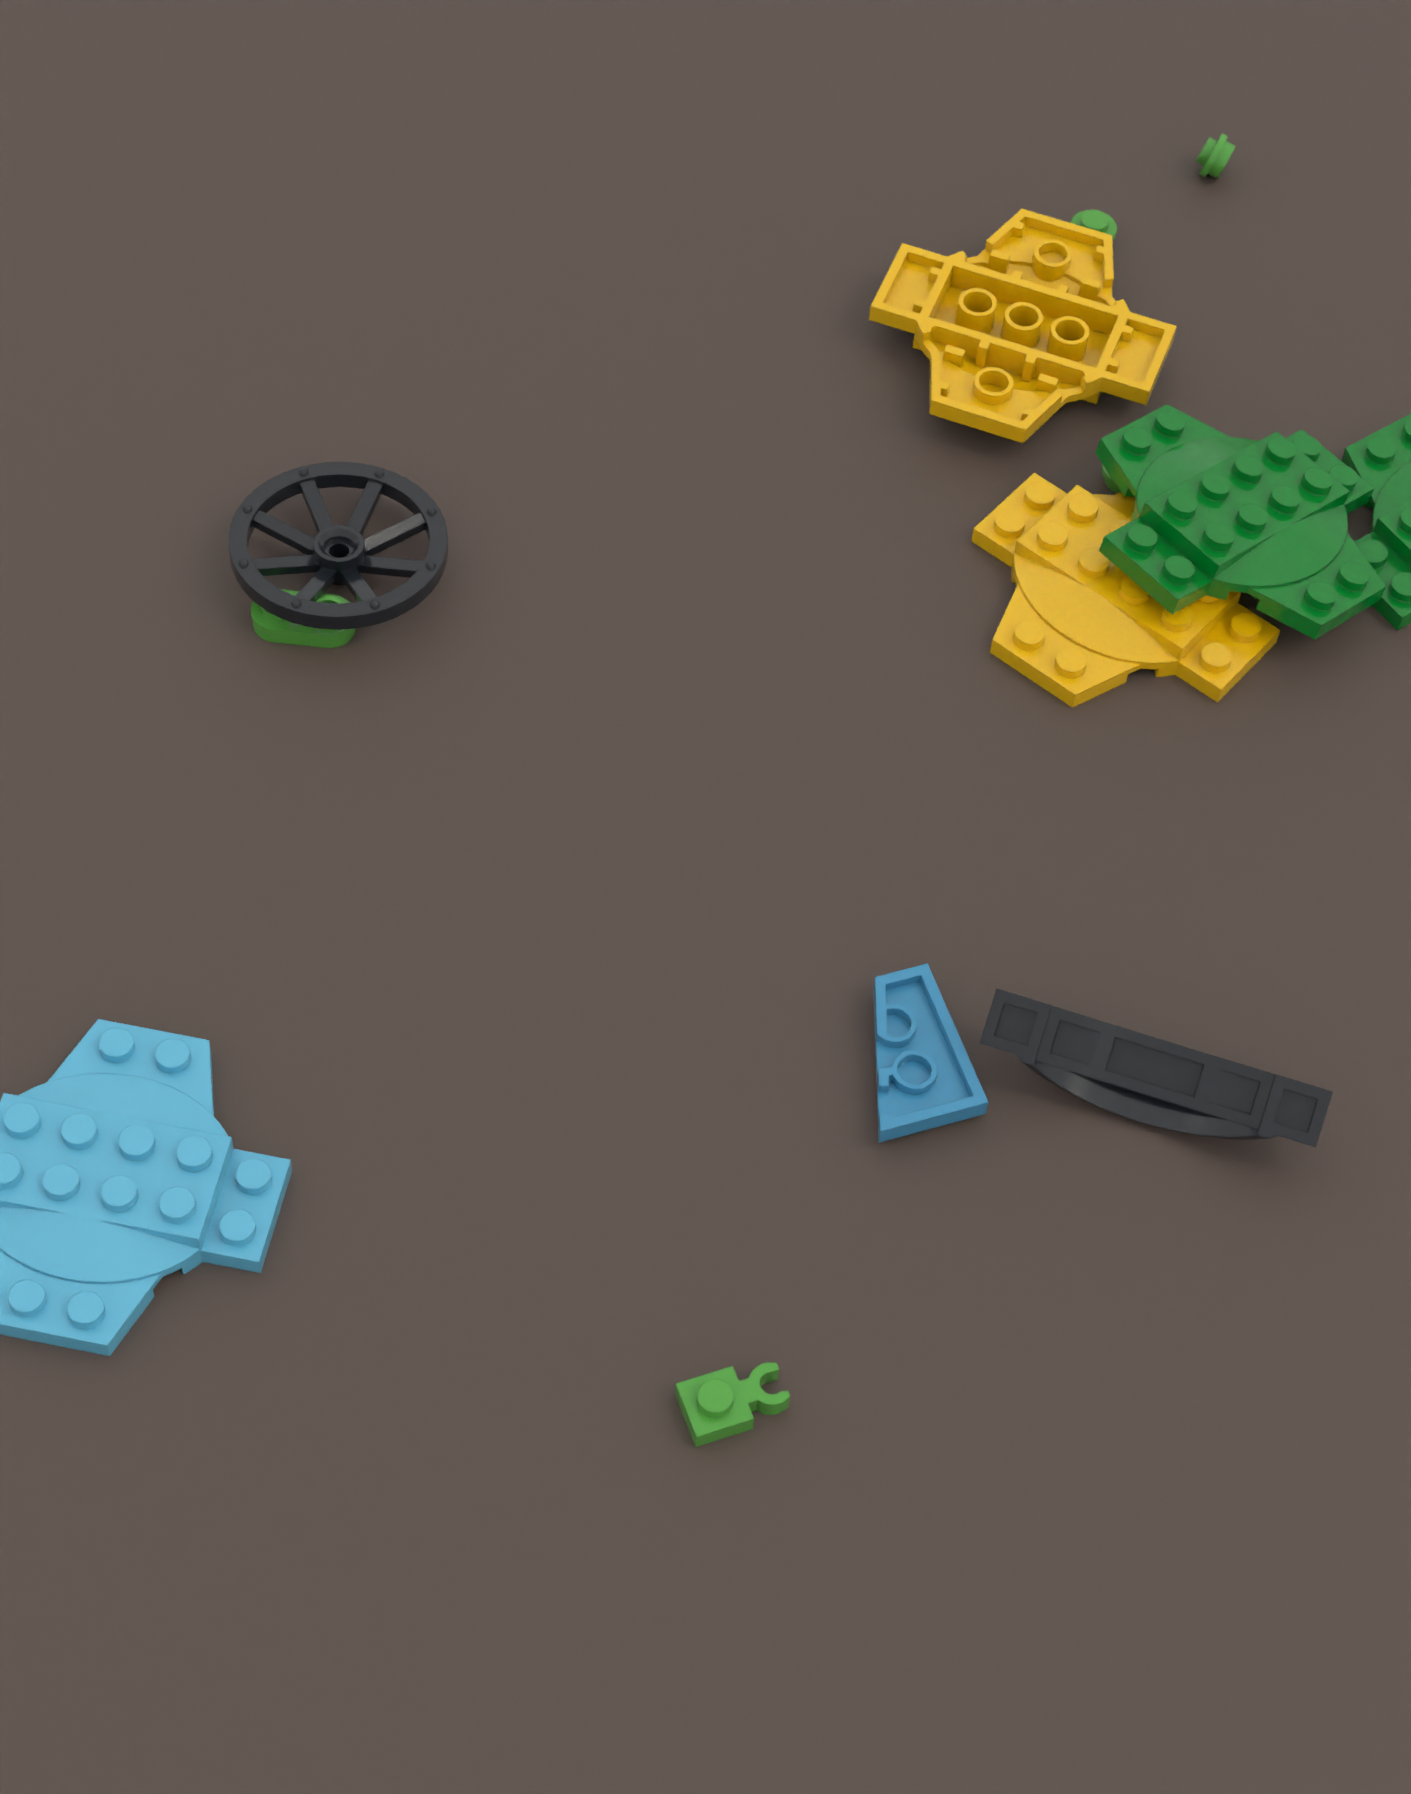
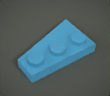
[873,963,989,1143]

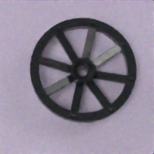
[229,462,448,630]

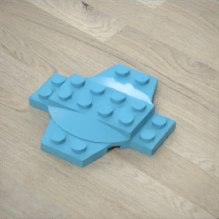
[0,1019,292,1356]

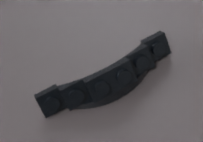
[980,988,1333,1147]

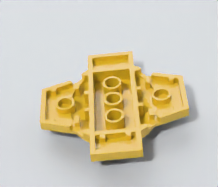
[869,209,1177,443]
[971,472,1280,708]

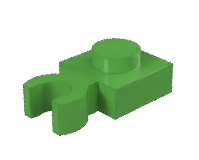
[675,1362,790,1447]

